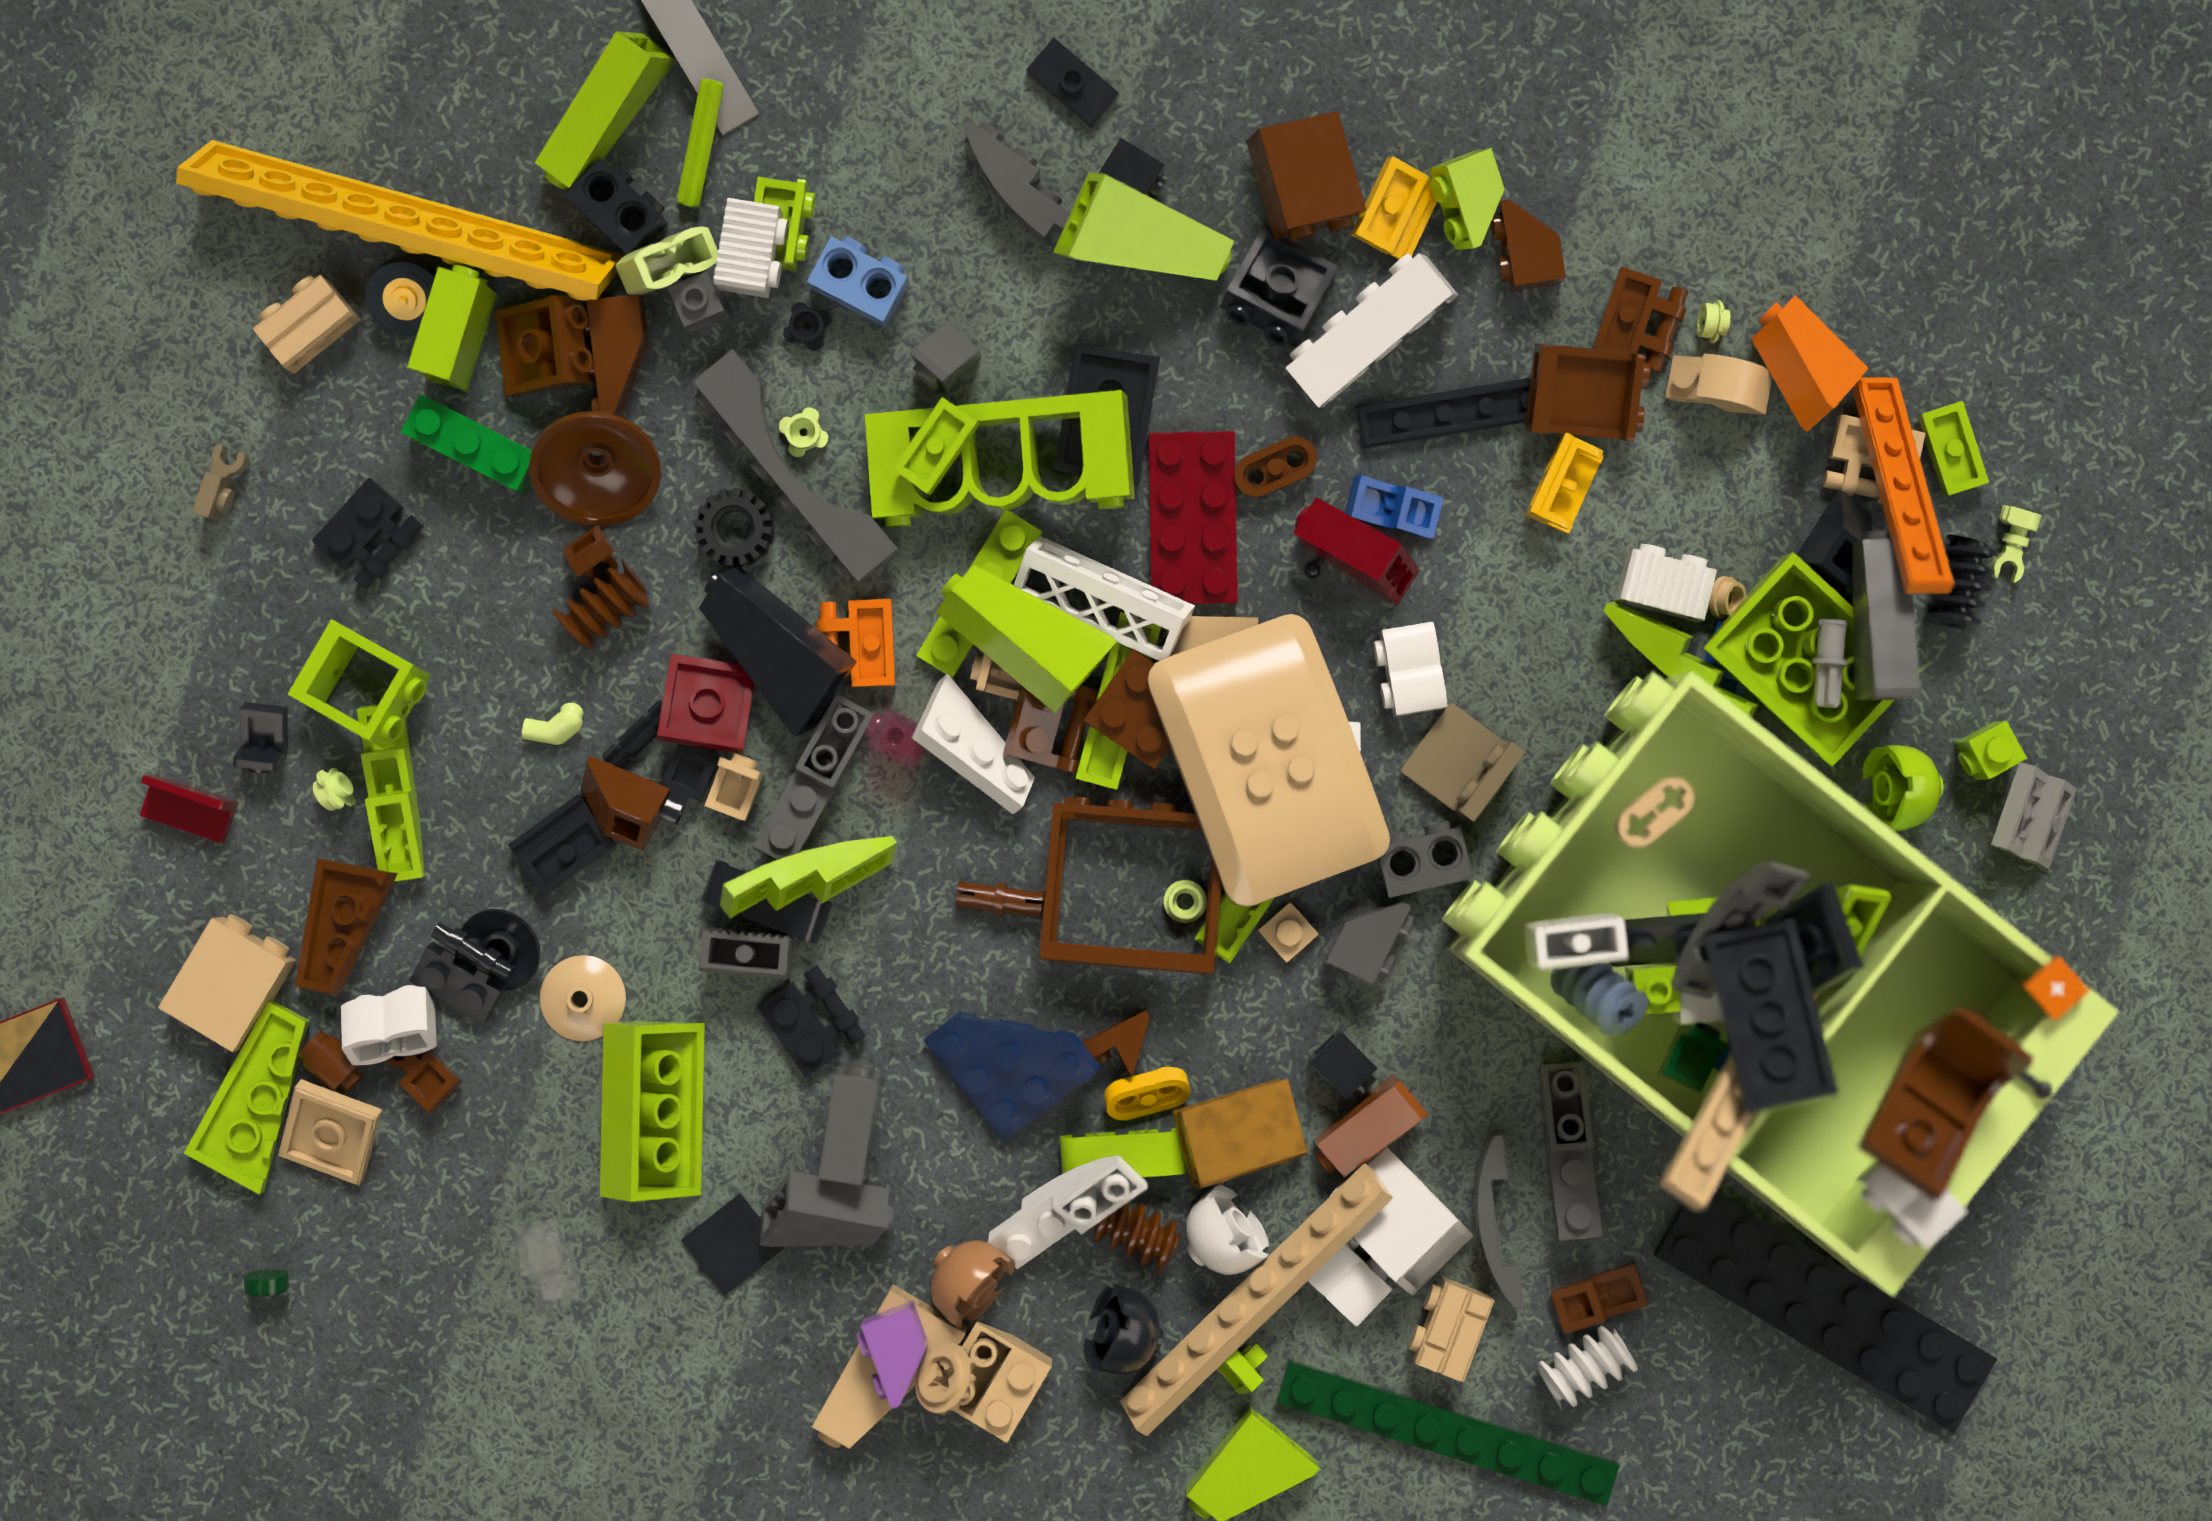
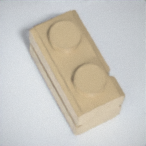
[253,275,361,374]
[1408,1277,1495,1382]

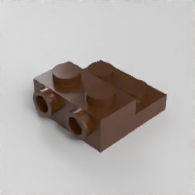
[495,295,593,397]

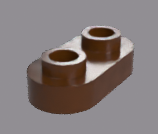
[1234,436,1317,498]

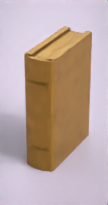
[1172,1079,1308,1189]

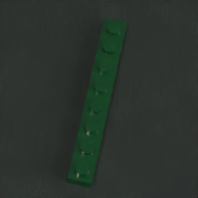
[1276,1359,1620,1506]

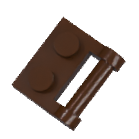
[1003,685,1099,774]

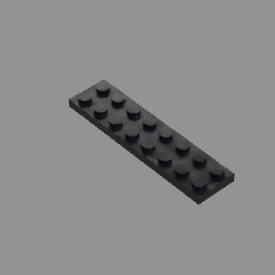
[1653,1191,1997,1433]

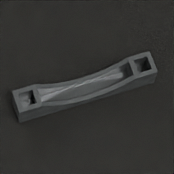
[692,349,900,584]

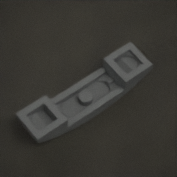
[1671,861,1809,999]
[1473,1131,1524,1309]

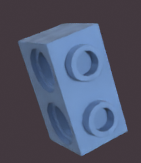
[807,236,910,328]

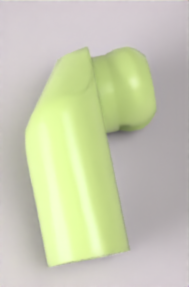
[522,703,584,745]

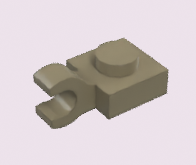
[192,444,249,522]

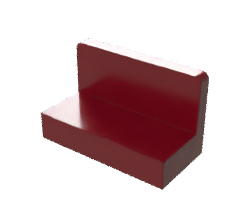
[139,774,238,843]

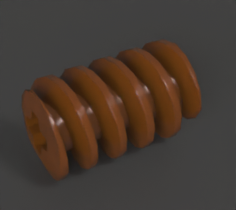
[552,558,651,649]
[1093,1201,1182,1274]

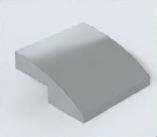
[1991,762,2077,869]

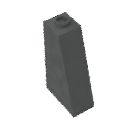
[1852,531,1921,700]

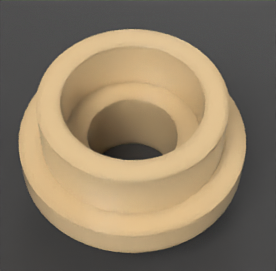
[1708,576,1746,620]

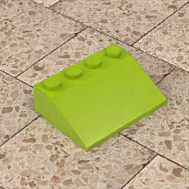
[1703,552,1922,767]

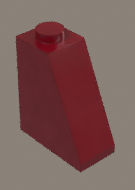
[1293,497,1420,606]

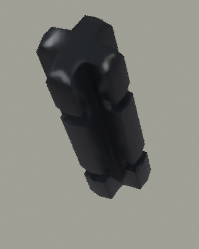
[602,700,663,769]

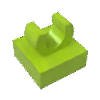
[1217,1343,1268,1394]

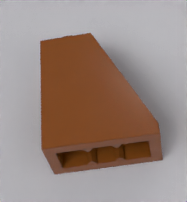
[1314,1074,1429,1178]

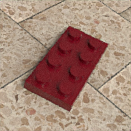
[1149,431,1238,604]

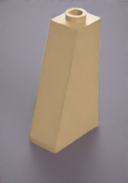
[812,1285,967,1449]

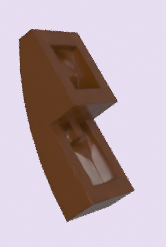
[1550,1261,1649,1334]

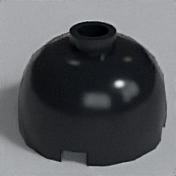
[1084,1284,1163,1375]

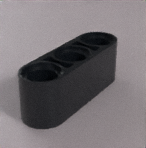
[701,860,833,944]

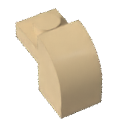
[1665,354,1773,415]

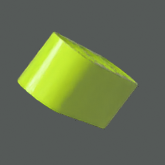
[1059,1128,1187,1177]

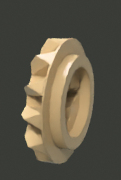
[915,1342,977,1415]

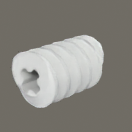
[1538,1326,1638,1410]

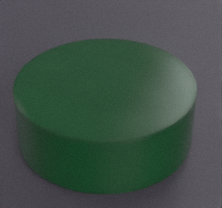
[244,1269,289,1297]

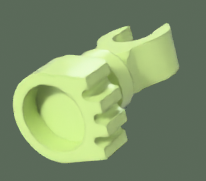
[1991,505,2042,583]

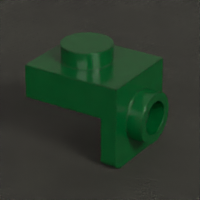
[1658,1022,1729,1093]

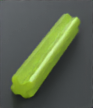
[677,78,724,207]

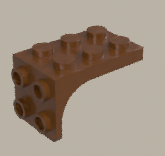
[1857,1007,2034,1201]

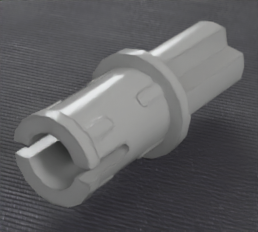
[1812,619,1848,708]

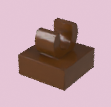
[563,525,618,583]

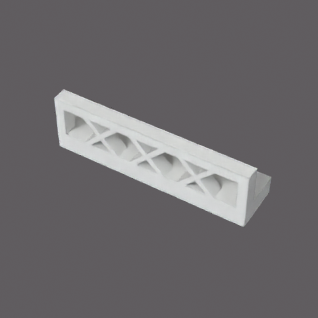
[1014,536,1195,661]

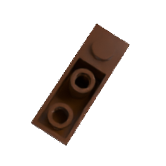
[583,294,649,417]

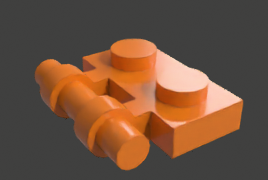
[816,599,896,687]

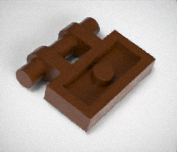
[1592,266,1688,373]

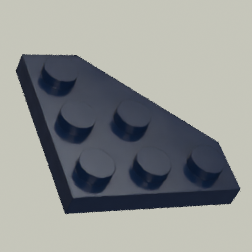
[924,1012,1102,1142]

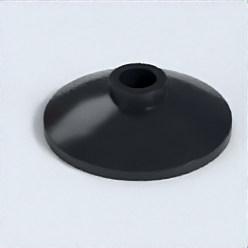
[459,909,541,991]

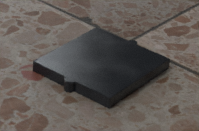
[681,1193,784,1296]

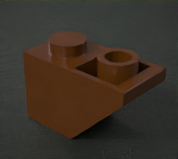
[1490,199,1566,293]
[581,756,670,851]

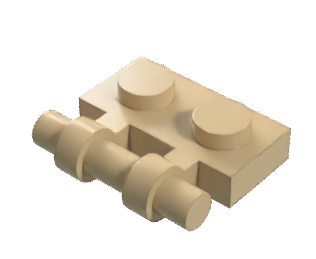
[1822,414,1926,504]

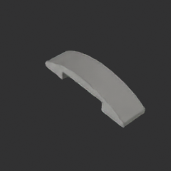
[641,0,759,136]

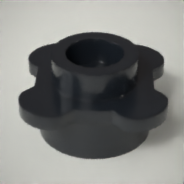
[783,302,832,351]

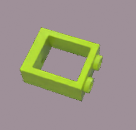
[287,619,431,750]

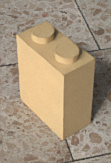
[158,914,297,1052]

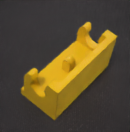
[1525,433,1604,534]

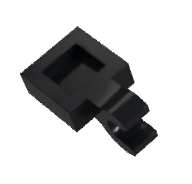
[659,745,718,825]

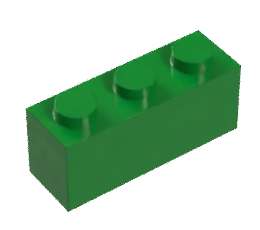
[400,394,532,496]

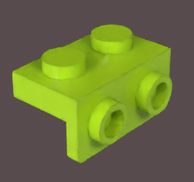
[754,177,816,272]

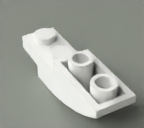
[988,1156,1147,1269]

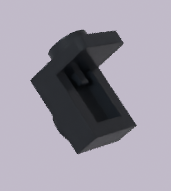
[233,702,288,773]

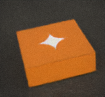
[2021,956,2090,1021]

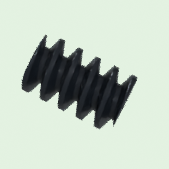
[1924,534,2000,629]

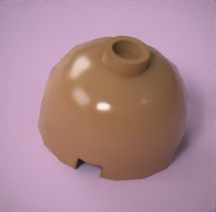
[931,1240,1015,1329]

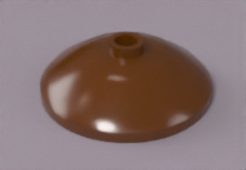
[529,411,661,526]

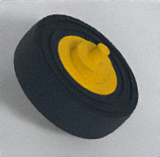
[366,257,437,336]

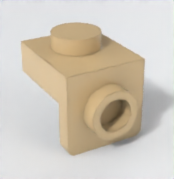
[970,654,1021,700]
[705,752,765,821]

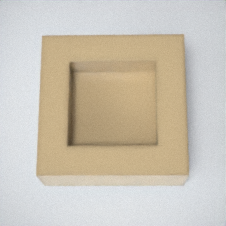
[1258,902,1319,963]

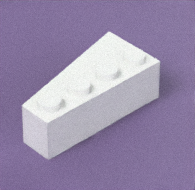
[1286,253,1459,408]

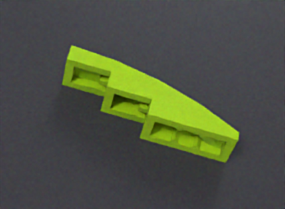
[1603,601,1758,719]
[356,704,425,882]
[720,836,897,918]

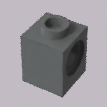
[667,271,730,335]

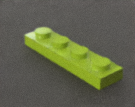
[916,510,1043,678]
[1075,612,1161,790]

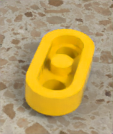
[1104,1066,1191,1120]

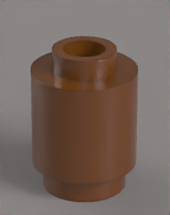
[297,1031,363,1094]

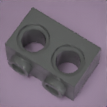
[1376,821,1474,898]

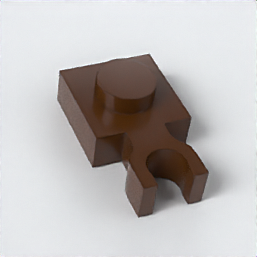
[386,1051,463,1113]

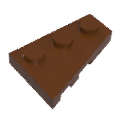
[295,858,398,994]

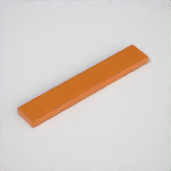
[1852,377,1954,593]

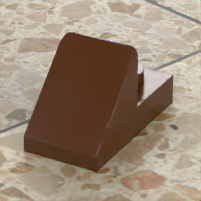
[1082,1008,1150,1077]

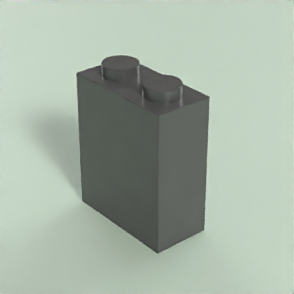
[818,1061,884,1186]

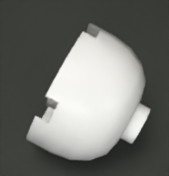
[1186,1185,1269,1275]

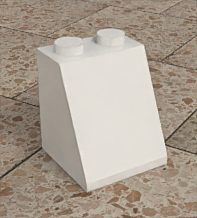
[1330,1147,1474,1296]

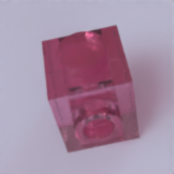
[864,707,926,770]

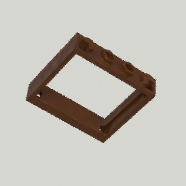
[1039,797,1223,975]

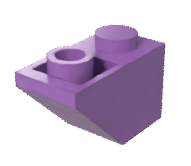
[857,1301,928,1409]

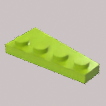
[184,1000,310,1195]

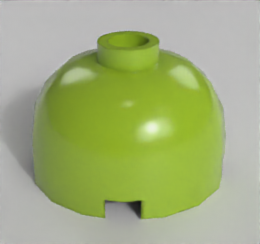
[1863,745,1944,831]

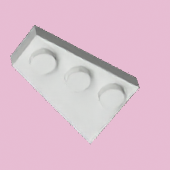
[912,673,1035,814]

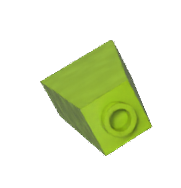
[535,31,677,190]
[1053,172,1234,281]
[936,565,1117,713]

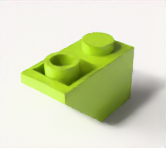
[1429,148,1505,250]

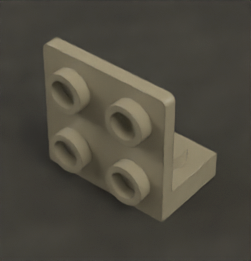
[1401,703,1526,822]

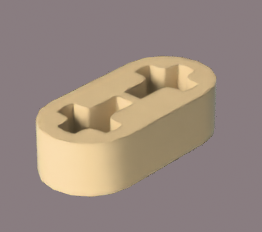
[1615,777,1694,847]

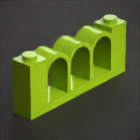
[865,390,1135,528]

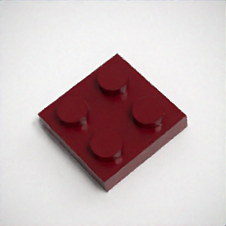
[657,654,754,754]

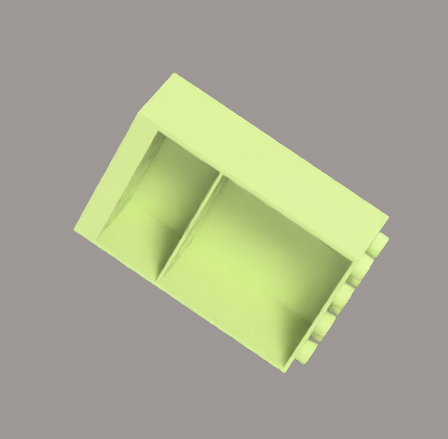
[1442,671,2119,1296]

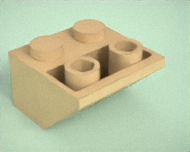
[942,1321,1052,1443]

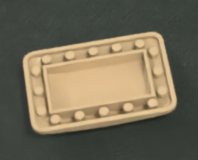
[1147,614,1390,907]

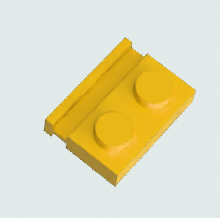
[1350,156,1437,260]

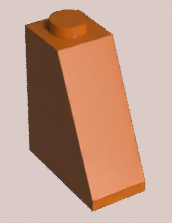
[1751,295,1869,432]

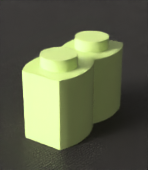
[616,227,718,295]

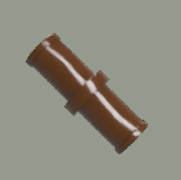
[956,880,1045,919]

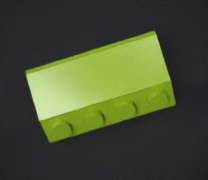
[600,1022,705,1202]

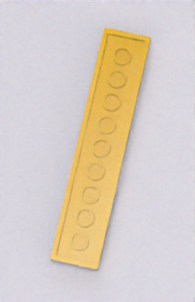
[176,140,623,301]

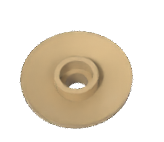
[540,955,626,1041]

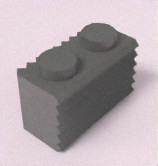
[699,927,795,980]

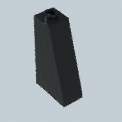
[699,567,857,737]

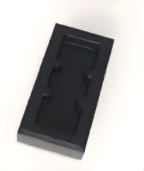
[1026,38,1119,128]

